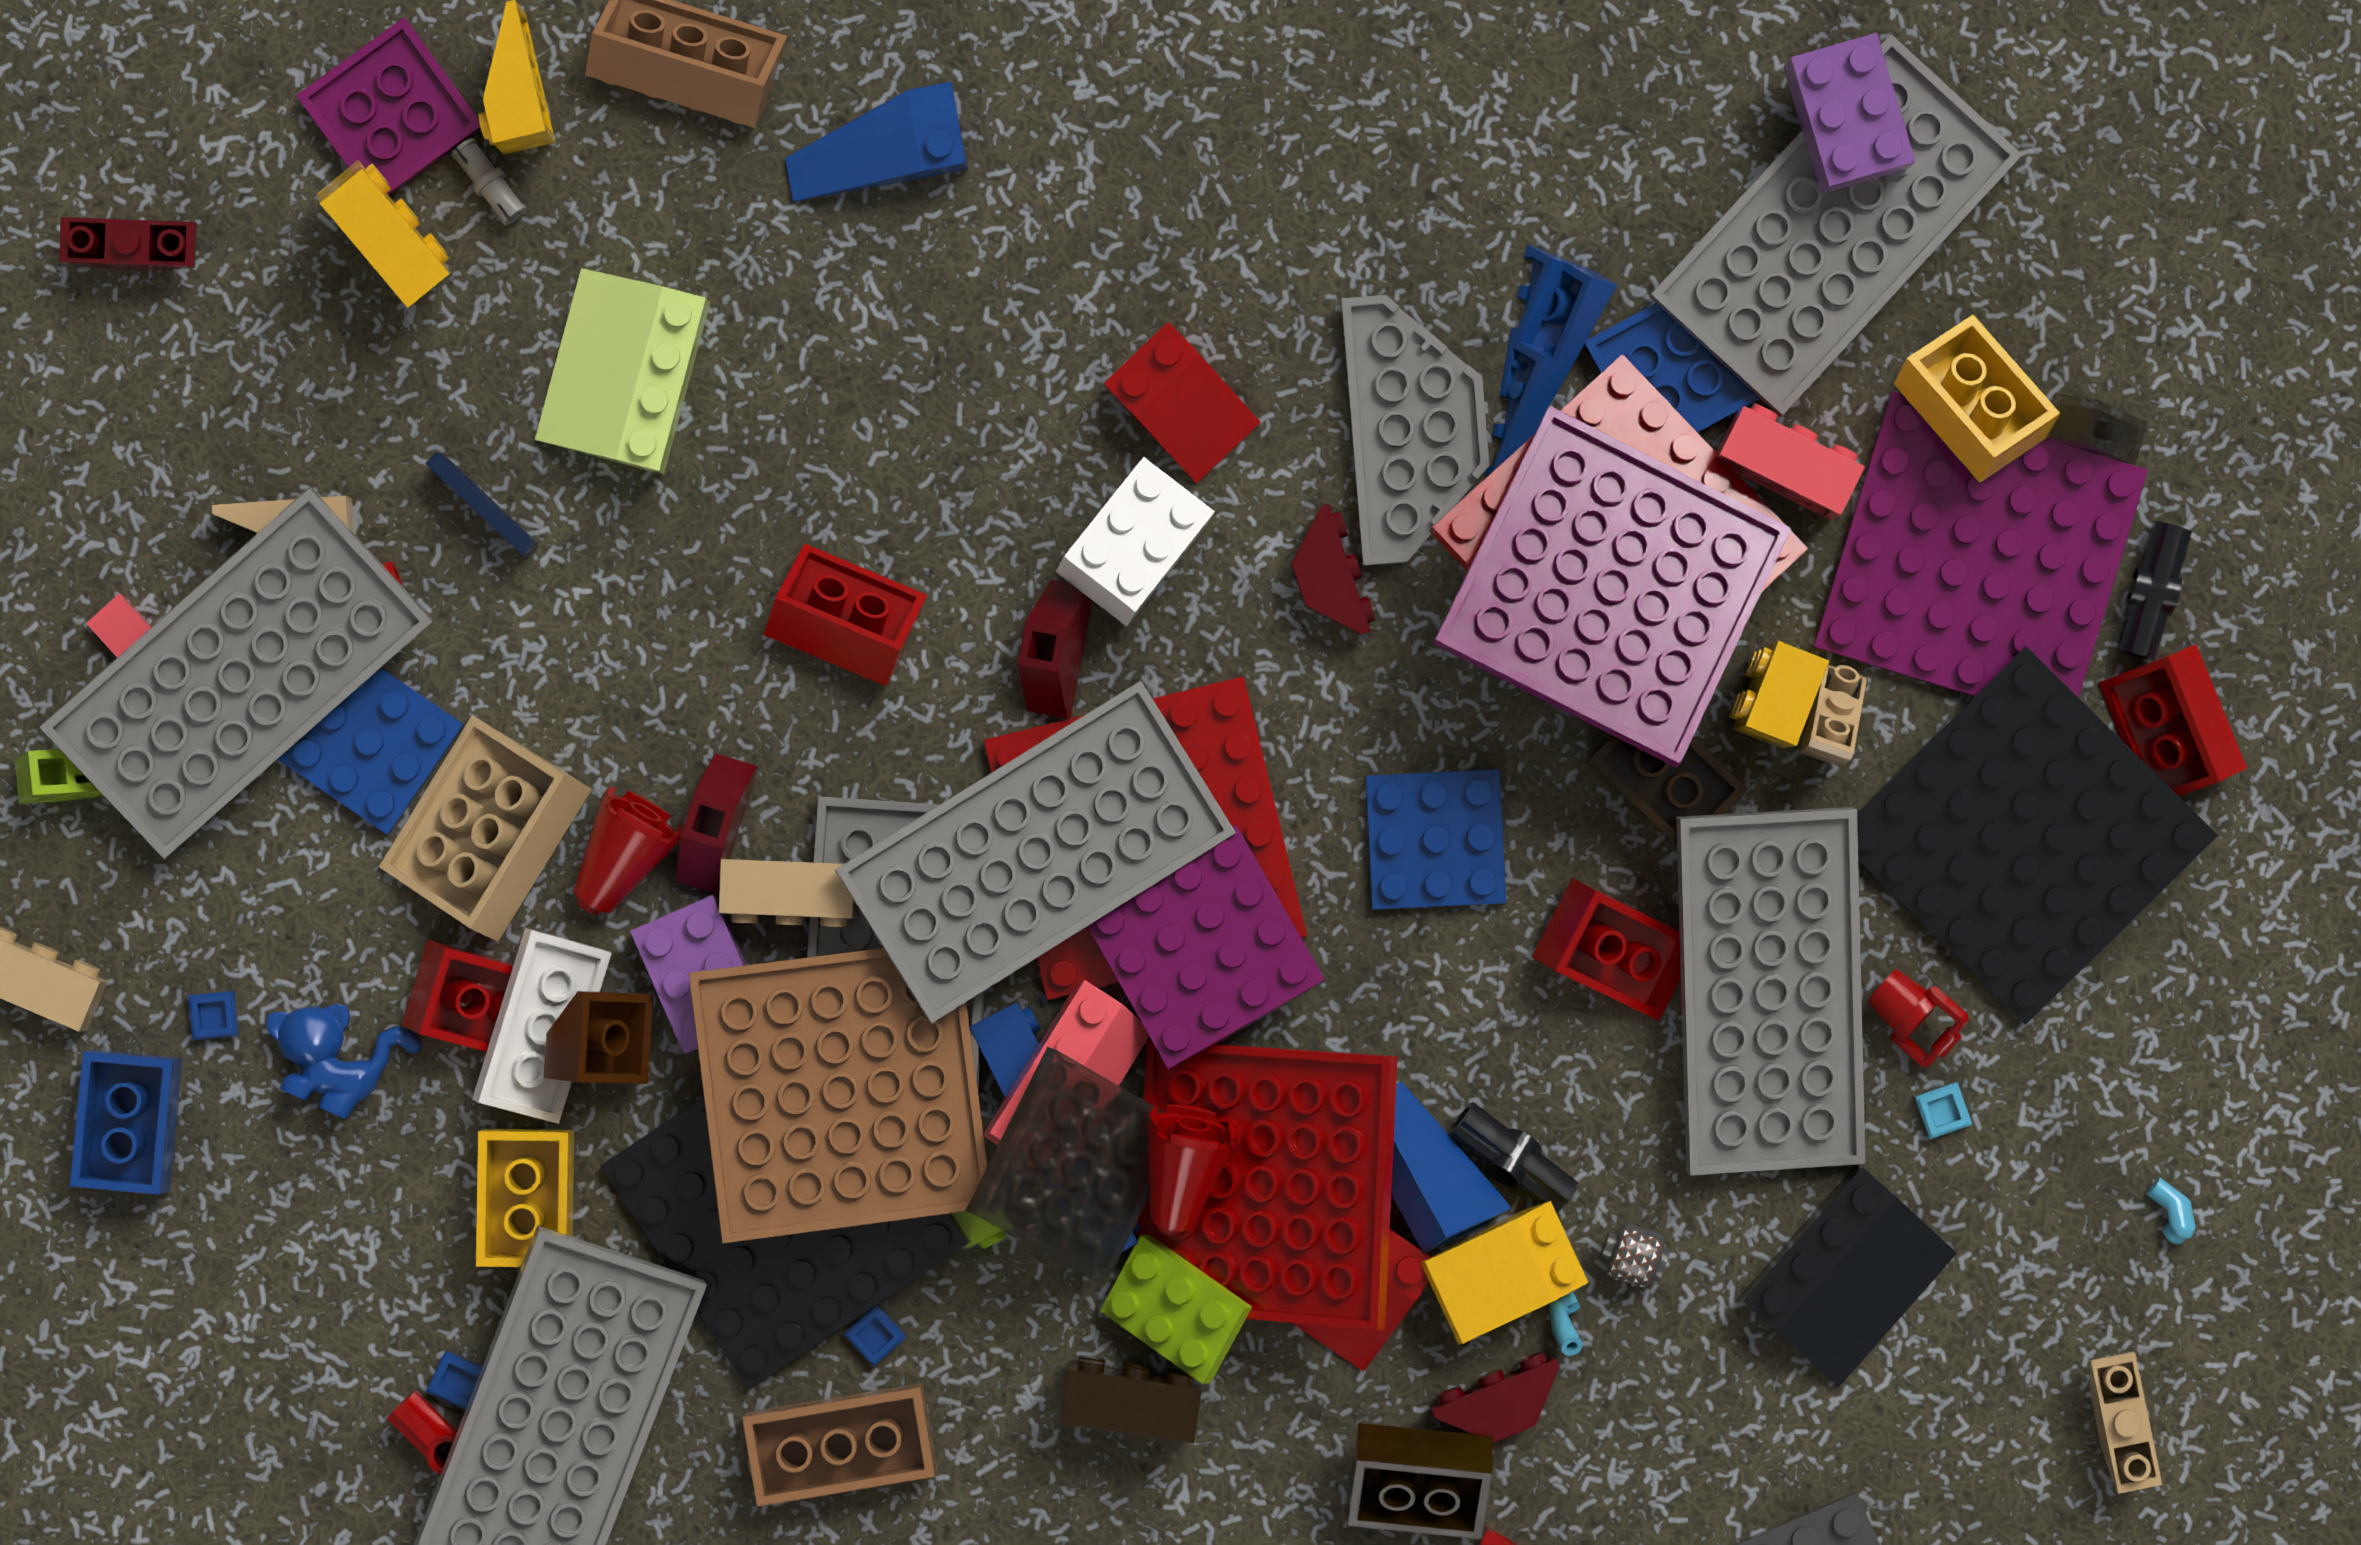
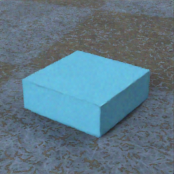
[1914,1082,1972,1139]

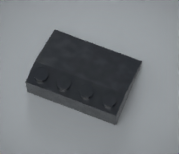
[1738,1165,1957,1387]

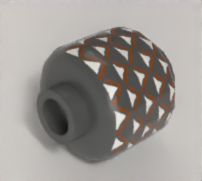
[1600,1222,1670,1288]

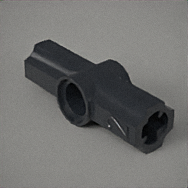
[2116,521,2192,660]
[1448,1102,1578,1213]

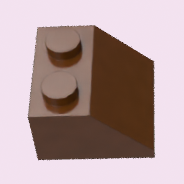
[544,991,654,1084]

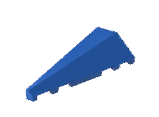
[1486,245,1617,476]

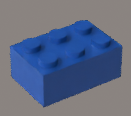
[70,1050,183,1195]

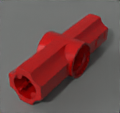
[387,1389,458,1475]

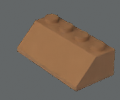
[585,0,787,128]

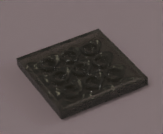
[965,1047,1165,1286]

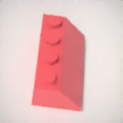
[983,980,1149,1184]

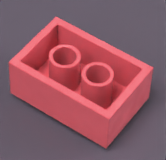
[1716,404,1865,521]

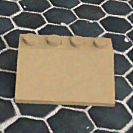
[379,715,592,942]

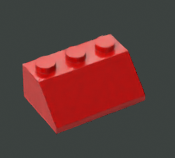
[763,543,927,687]
[2099,644,2247,796]

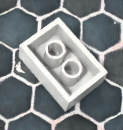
[1056,457,1215,626]

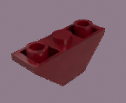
[59,217,197,271]
[1291,504,1376,636]
[1018,580,1093,719]
[675,753,759,894]
[1430,1352,1560,1443]

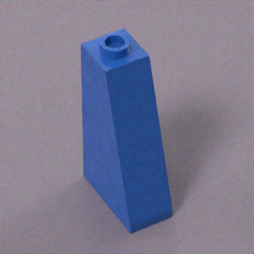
[1391,1081,1511,1254]

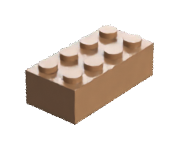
[742,1382,938,1507]

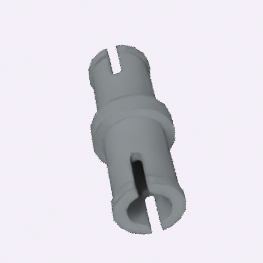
[451,138,527,226]

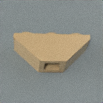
[1799,665,1867,767]
[2089,1351,2162,1494]

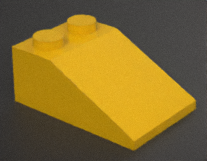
[478,0,556,155]
[1421,1201,1589,1345]

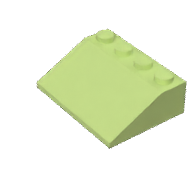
[535,268,710,475]

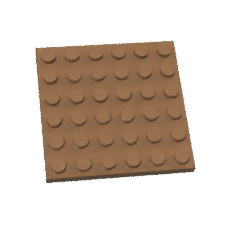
[688,948,993,1243]

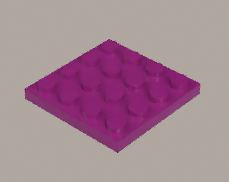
[1087,825,1326,1071]

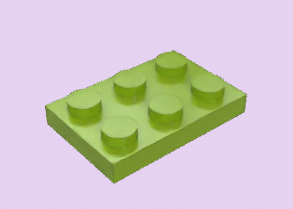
[1100,1234,1252,1384]

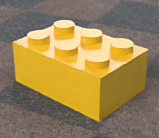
[317,160,450,308]
[1894,315,2060,483]
[1729,641,1829,749]
[476,1129,574,1267]

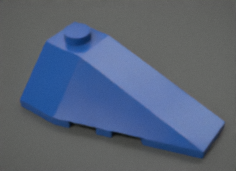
[785,82,968,202]

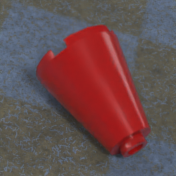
[573,787,683,916]
[1148,1104,1238,1235]

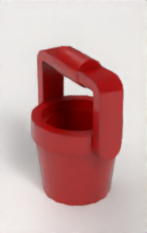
[1867,969,1969,1067]

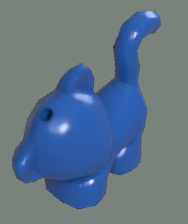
[266,1003,422,1119]

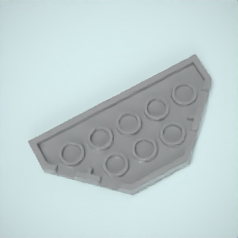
[1341,295,1489,566]

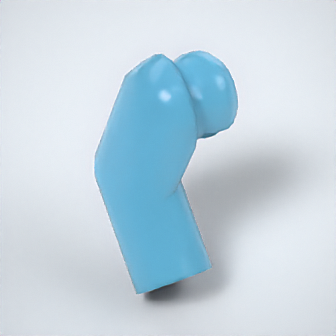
[2146,1177,2196,1244]
[1549,1291,1583,1356]

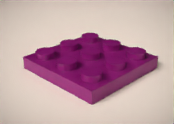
[296,17,481,196]

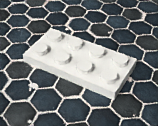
[472,928,611,1124]

